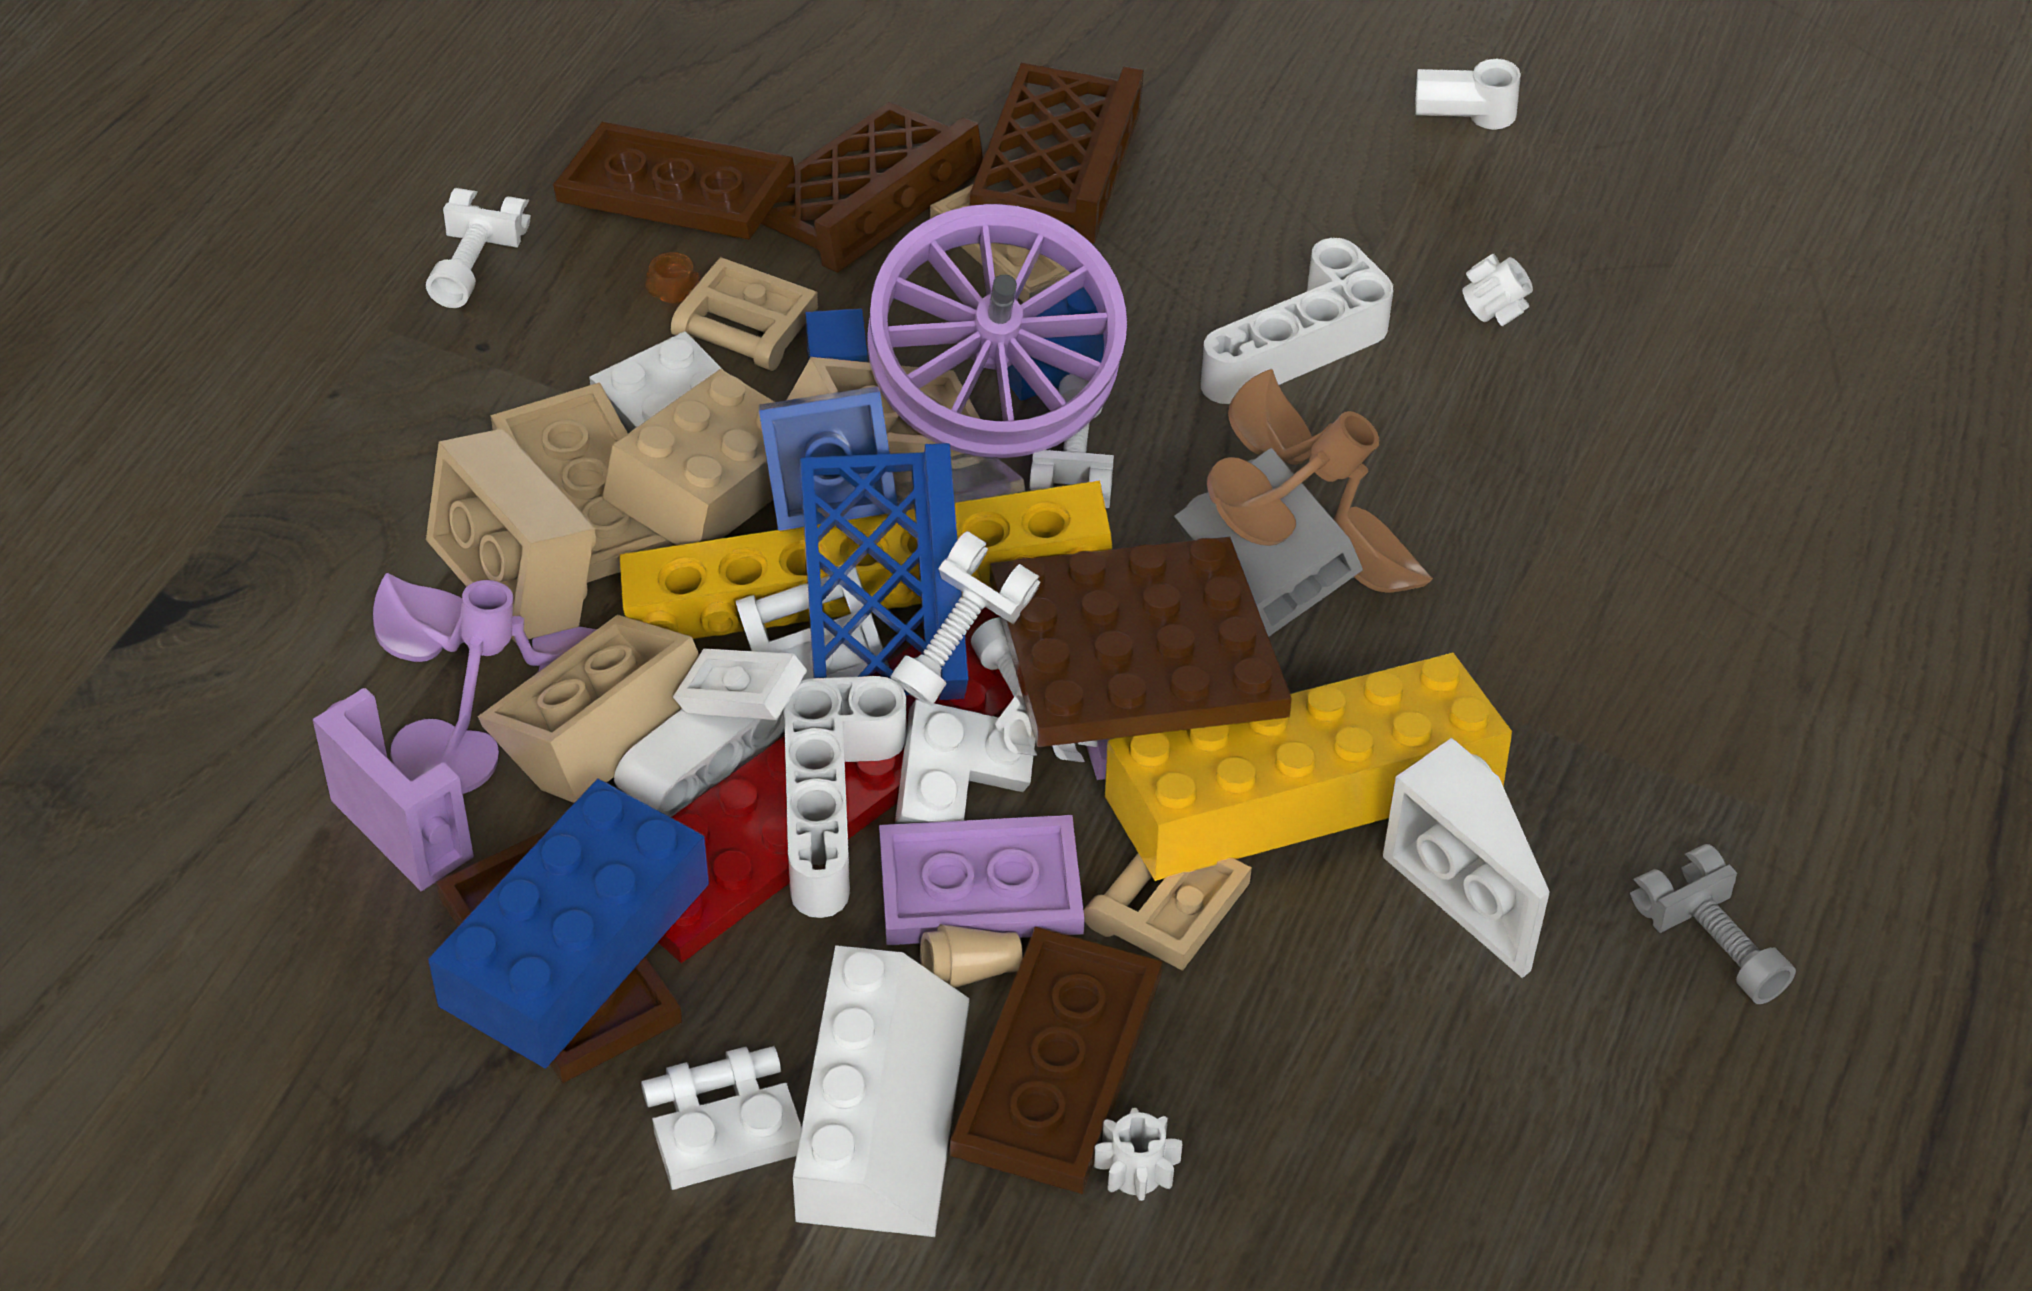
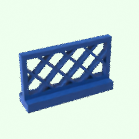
[800,443,968,700]

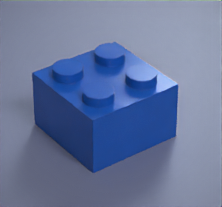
[759,386,898,531]

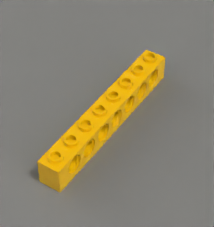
[619,480,1112,639]

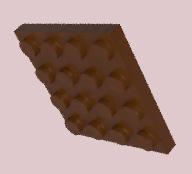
[990,536,1292,747]

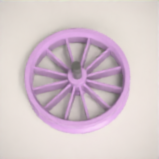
[867,204,1127,458]

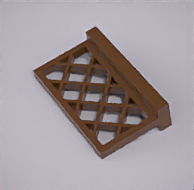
[969,62,1144,244]
[761,102,983,273]

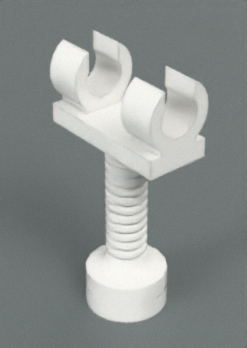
[426,188,531,308]
[1029,374,1114,508]
[890,531,1040,706]
[971,617,1097,762]

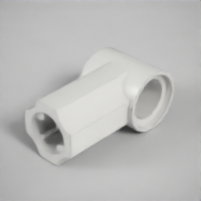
[1415,59,1521,130]

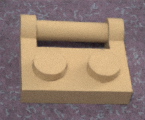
[671,257,818,371]
[1083,853,1252,971]

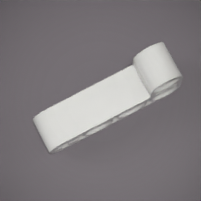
[1201,238,1393,404]
[784,676,907,918]

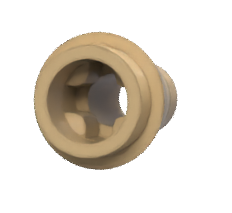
[920,924,1022,988]

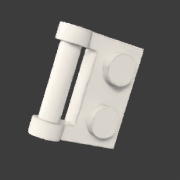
[736,564,889,681]

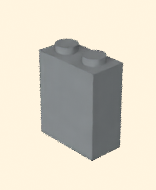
[1174,448,1363,637]

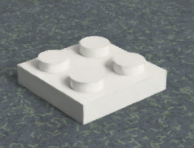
[589,331,723,433]

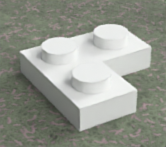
[895,700,1035,824]

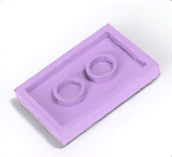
[879,815,1084,945]

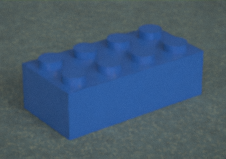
[428,778,709,1069]

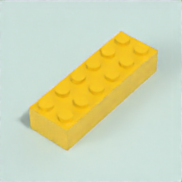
[1105,653,1512,881]

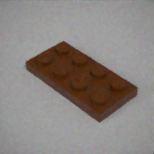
[553,121,795,240]
[436,828,682,1083]
[950,926,1163,1194]

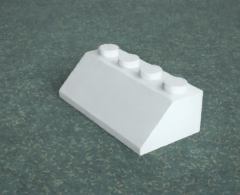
[793,945,969,1237]

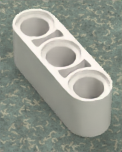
[614,709,785,817]

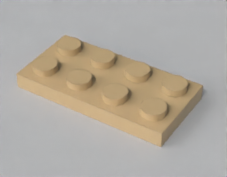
[491,382,676,583]

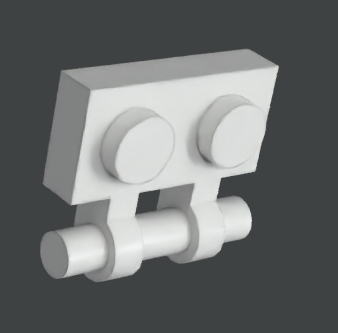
[641,1046,802,1190]

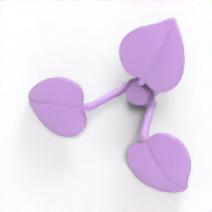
[373,573,597,794]

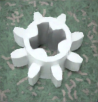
[1463,254,1533,326]
[1094,1108,1182,1200]

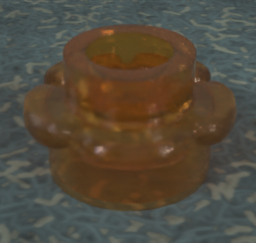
[645,252,700,303]

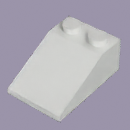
[1383,738,1550,978]

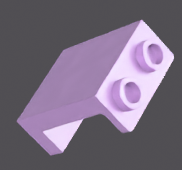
[313,688,474,891]

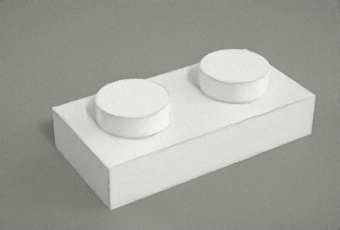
[673,649,807,720]

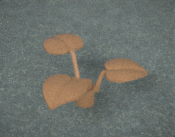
[1207,369,1433,593]

